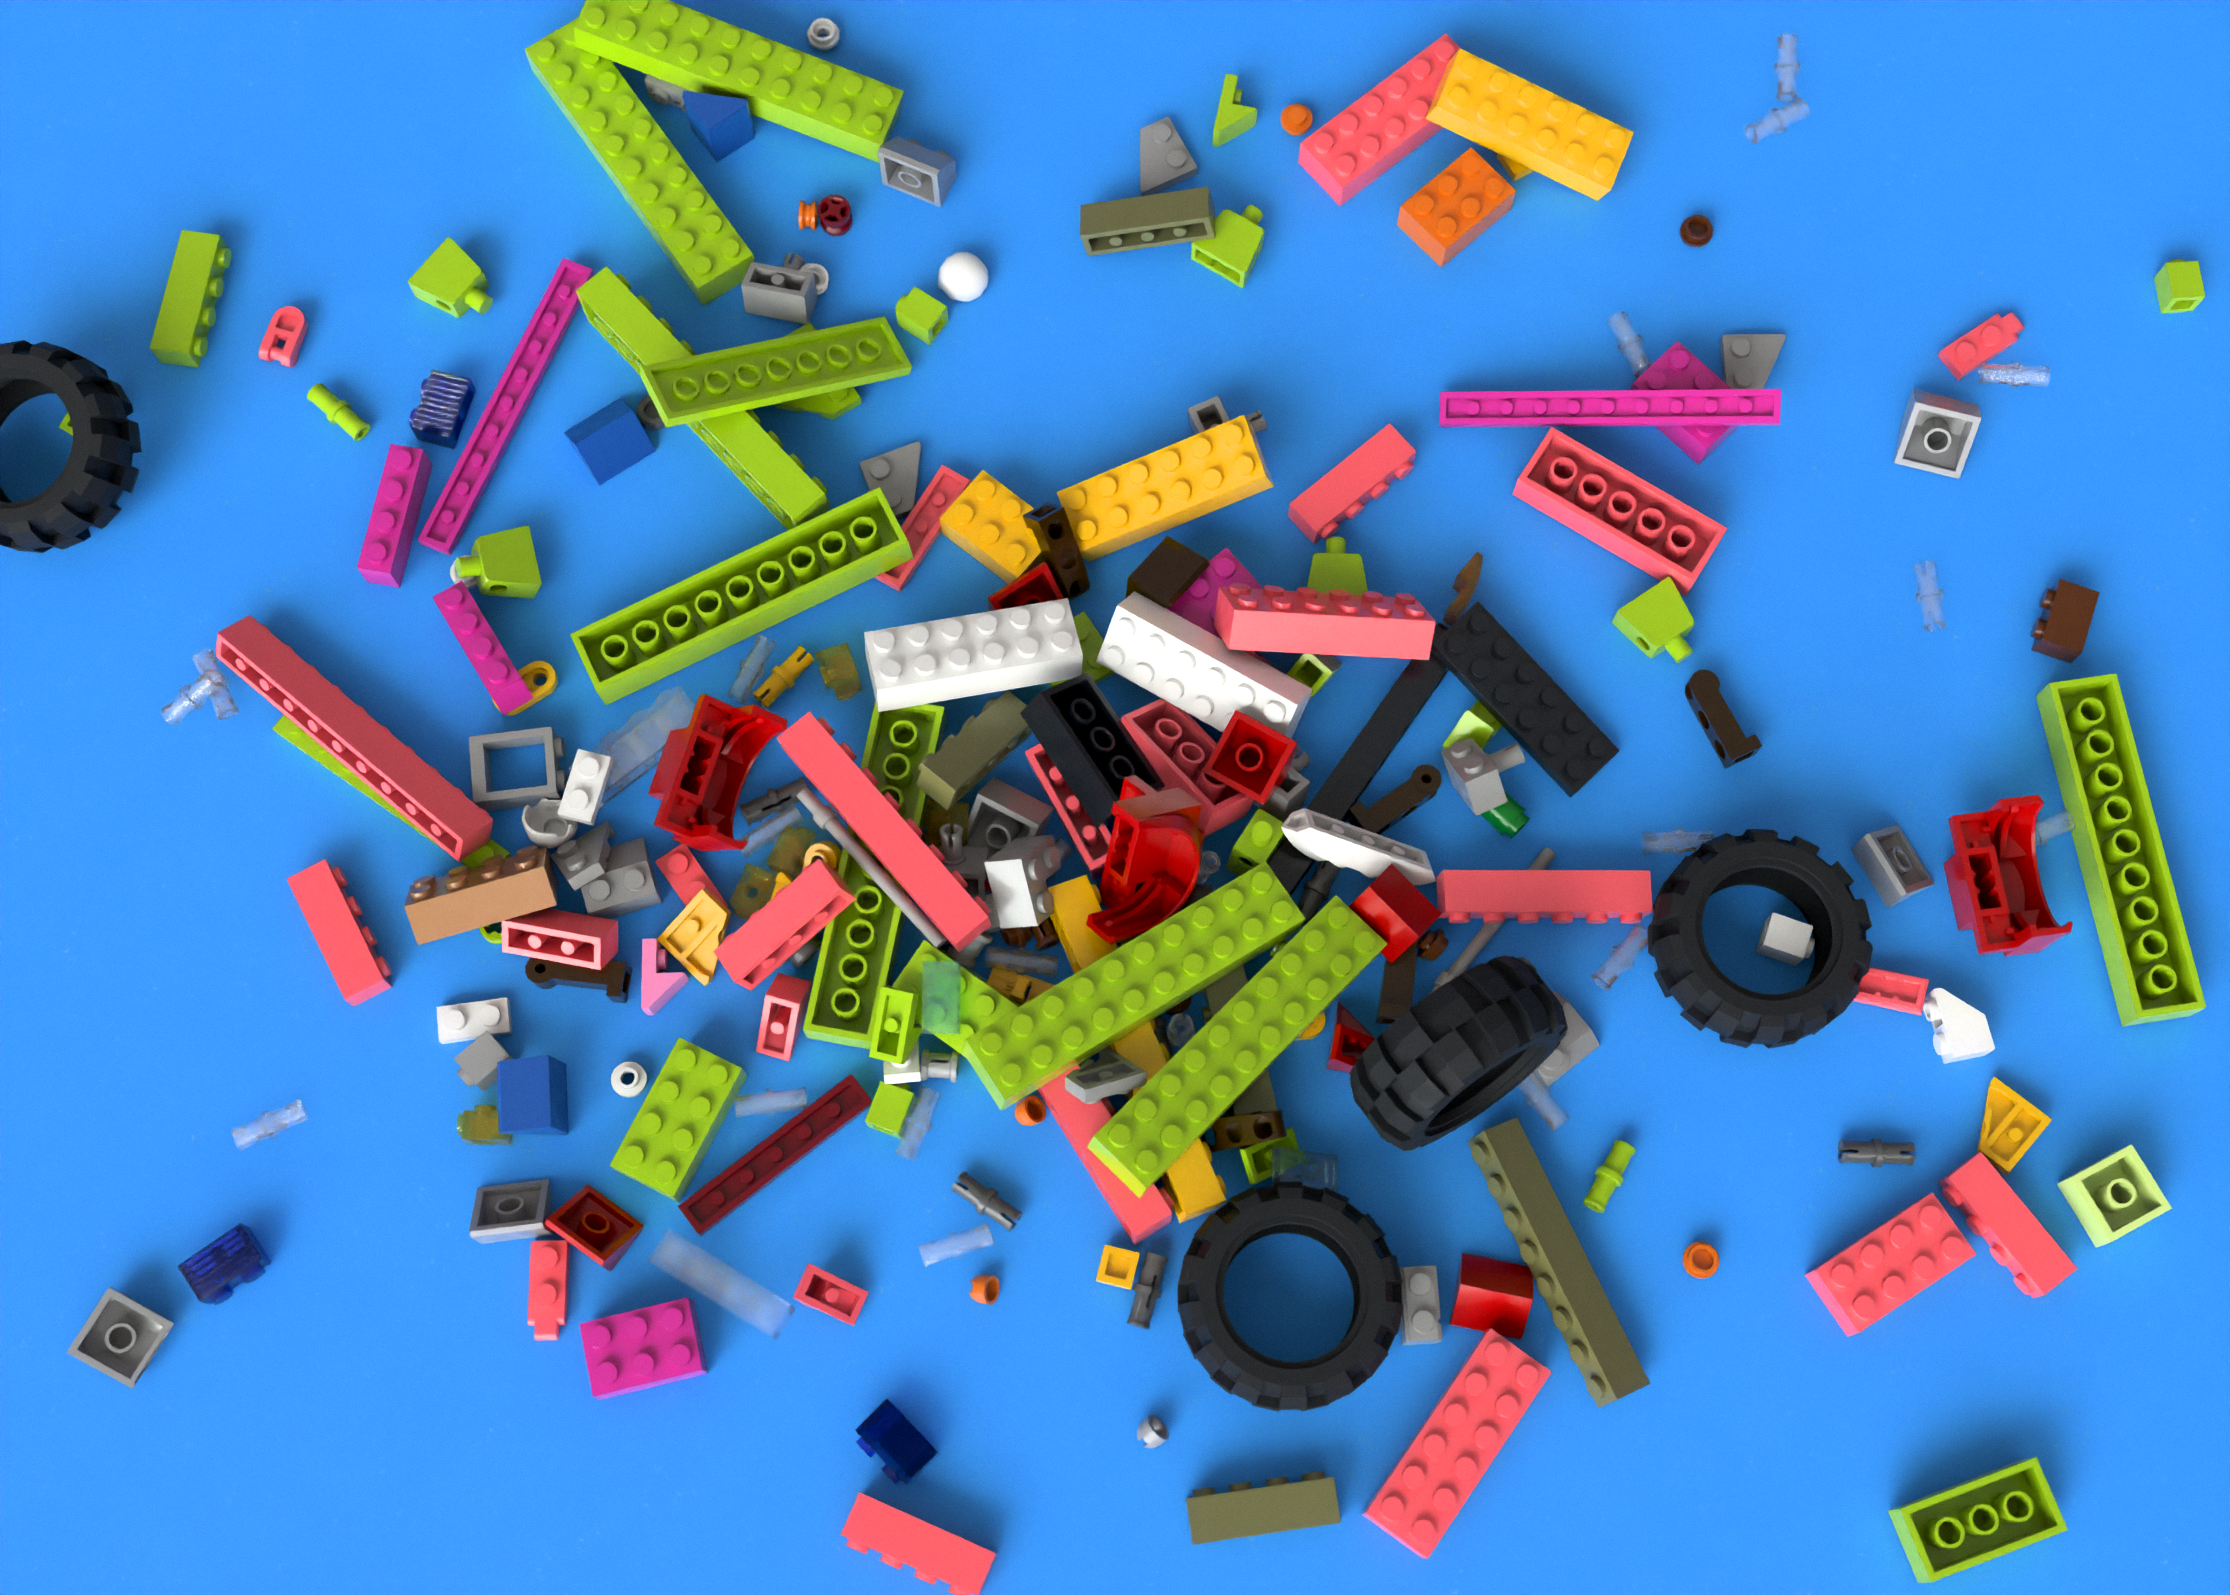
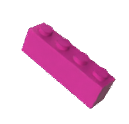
[357,444,433,588]
[432,580,534,715]

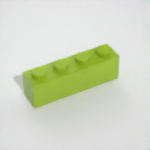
[150,230,231,368]

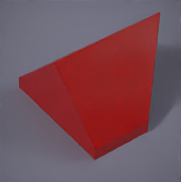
[1326,1001,1376,1073]

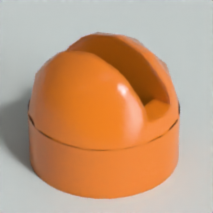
[1014,1095,1046,1126]
[969,1274,1000,1305]

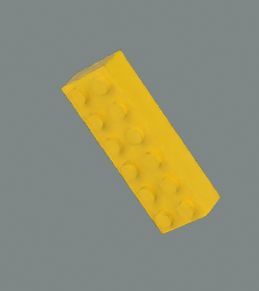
[1425,48,1634,201]
[1057,415,1274,562]

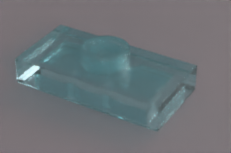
[922,962,961,1034]
[1272,1147,1337,1191]

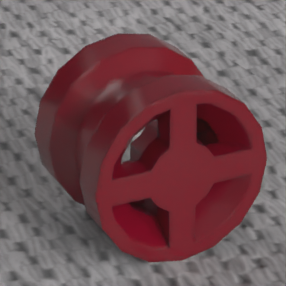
[818,195,852,236]

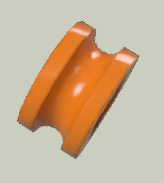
[798,200,818,231]

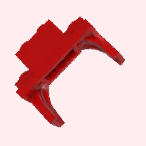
[648,694,787,852]
[1086,775,1205,945]
[1943,795,2073,957]

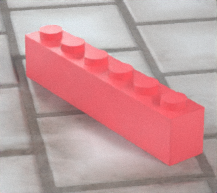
[1436,870,1653,924]

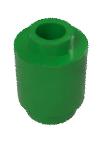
[1480,790,1530,839]

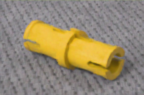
[752,645,815,709]

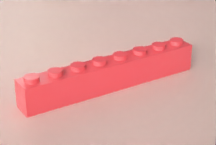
[777,711,992,953]

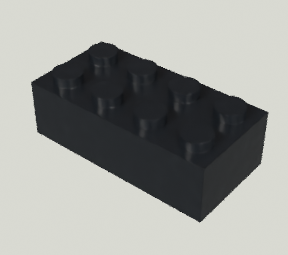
[1020,672,1165,828]

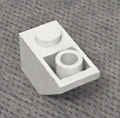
[1923,988,1995,1064]

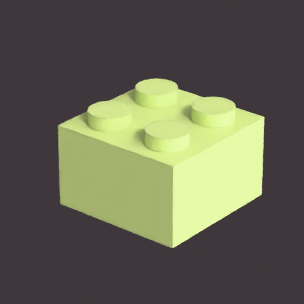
[2057,1144,2172,1247]

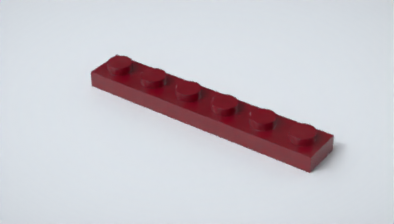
[678,1074,872,1236]

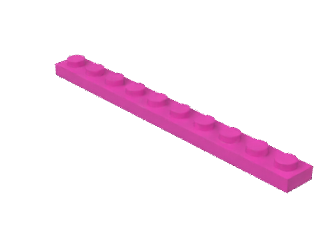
[417,258,595,556]
[1439,389,1781,427]

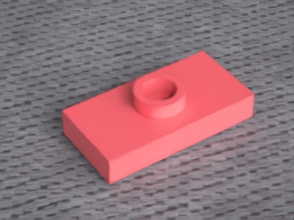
[1853,967,1929,1016]

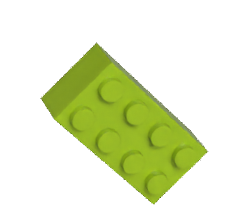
[892,940,1022,1057]
[610,1037,747,1203]
[1887,1457,2068,1583]

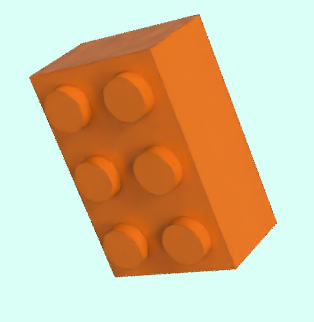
[1397,147,1516,268]

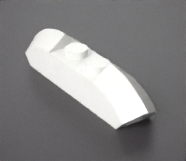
[1281,808,1436,886]

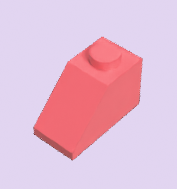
[756,972,812,1062]

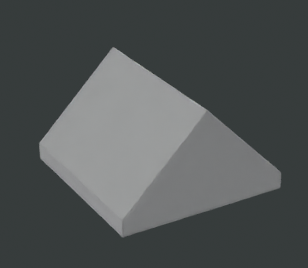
[1851,824,1935,909]
[469,1179,554,1244]

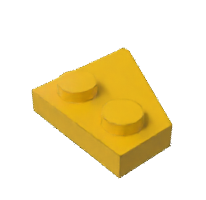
[657,888,731,986]
[1977,1076,2052,1176]

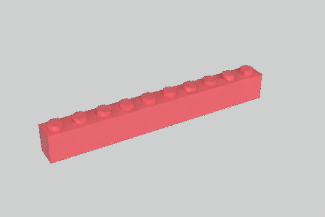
[215,615,494,862]

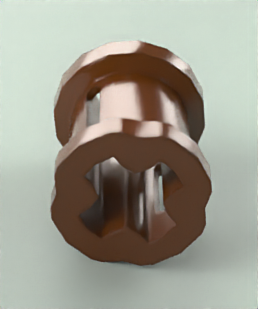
[1030,916,1061,952]

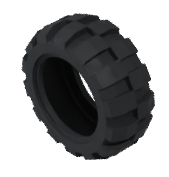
[0,340,142,553]
[1647,829,1873,1049]
[1349,955,1568,1151]
[1178,1182,1404,1412]

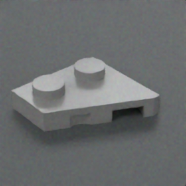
[1140,117,1198,196]
[1720,334,1786,389]
[859,441,922,520]
[550,820,615,891]
[1065,1047,1146,1103]

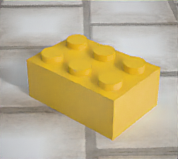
[940,470,1045,584]

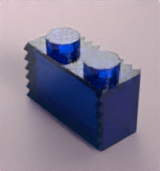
[409,369,476,449]
[178,1223,271,1305]
[855,1399,940,1485]

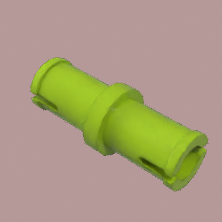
[307,383,370,441]
[1583,1140,1636,1213]

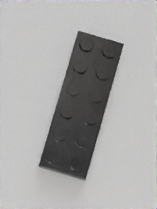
[1431,602,1620,797]

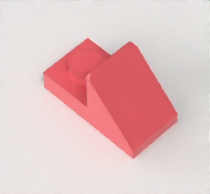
[793,1263,869,1326]

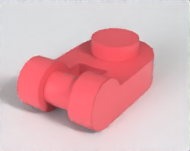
[259,306,308,368]

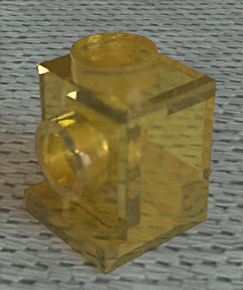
[815,643,862,701]
[920,799,969,847]
[766,825,816,881]
[729,863,777,921]
[457,1105,513,1145]

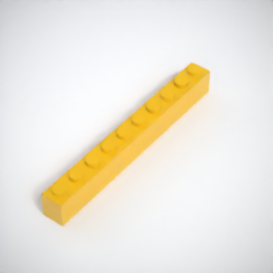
[1047,875,1227,1223]

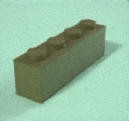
[1080,186,1215,256]
[916,690,1032,811]
[1185,1471,1341,1545]

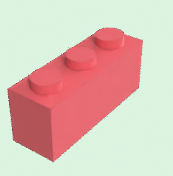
[502,908,618,970]

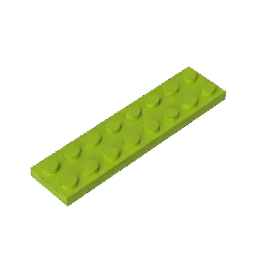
[640,316,912,428]

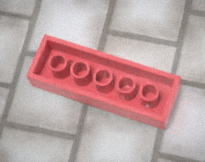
[1298,33,1460,206]
[1512,427,1728,596]
[1213,583,1436,660]
[1037,1064,1174,1246]
[1362,1328,1552,1559]

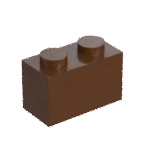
[2030,579,2100,664]

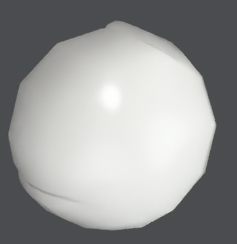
[938,252,989,302]
[521,797,578,848]

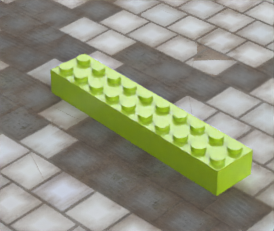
[574,0,904,163]
[524,18,755,306]
[576,266,831,530]
[570,487,914,705]
[2036,673,2207,1027]
[803,700,947,1050]
[962,861,1305,1111]
[1087,895,1387,1199]

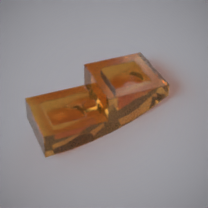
[1443,552,1483,626]

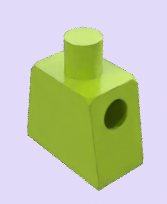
[1191,205,1265,288]
[407,237,493,318]
[455,526,542,598]
[1307,537,1368,595]
[1612,576,1695,664]
[1226,808,1286,877]

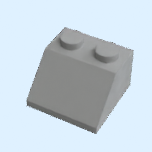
[877,136,957,207]
[1894,389,1982,479]
[962,777,1054,859]
[581,837,663,919]

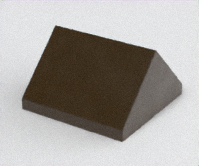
[1126,536,1210,608]

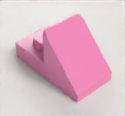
[641,938,689,1015]

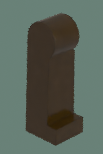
[1022,502,1090,601]
[1685,670,1762,769]
[1346,764,1441,835]
[1375,939,1418,1025]
[525,957,632,1003]
[1200,1109,1287,1152]

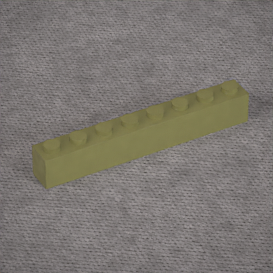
[1467,1117,1650,1408]

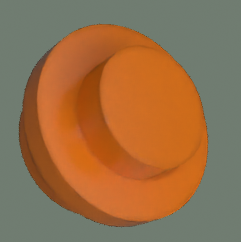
[1280,104,1313,136]
[1682,1242,1719,1279]

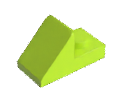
[1212,74,1257,147]
[1442,701,1502,751]
[869,986,923,1064]
[1239,1127,1303,1185]

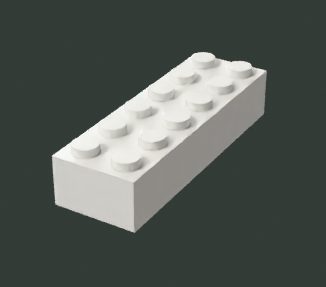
[1096,591,1313,739]
[864,598,1083,712]

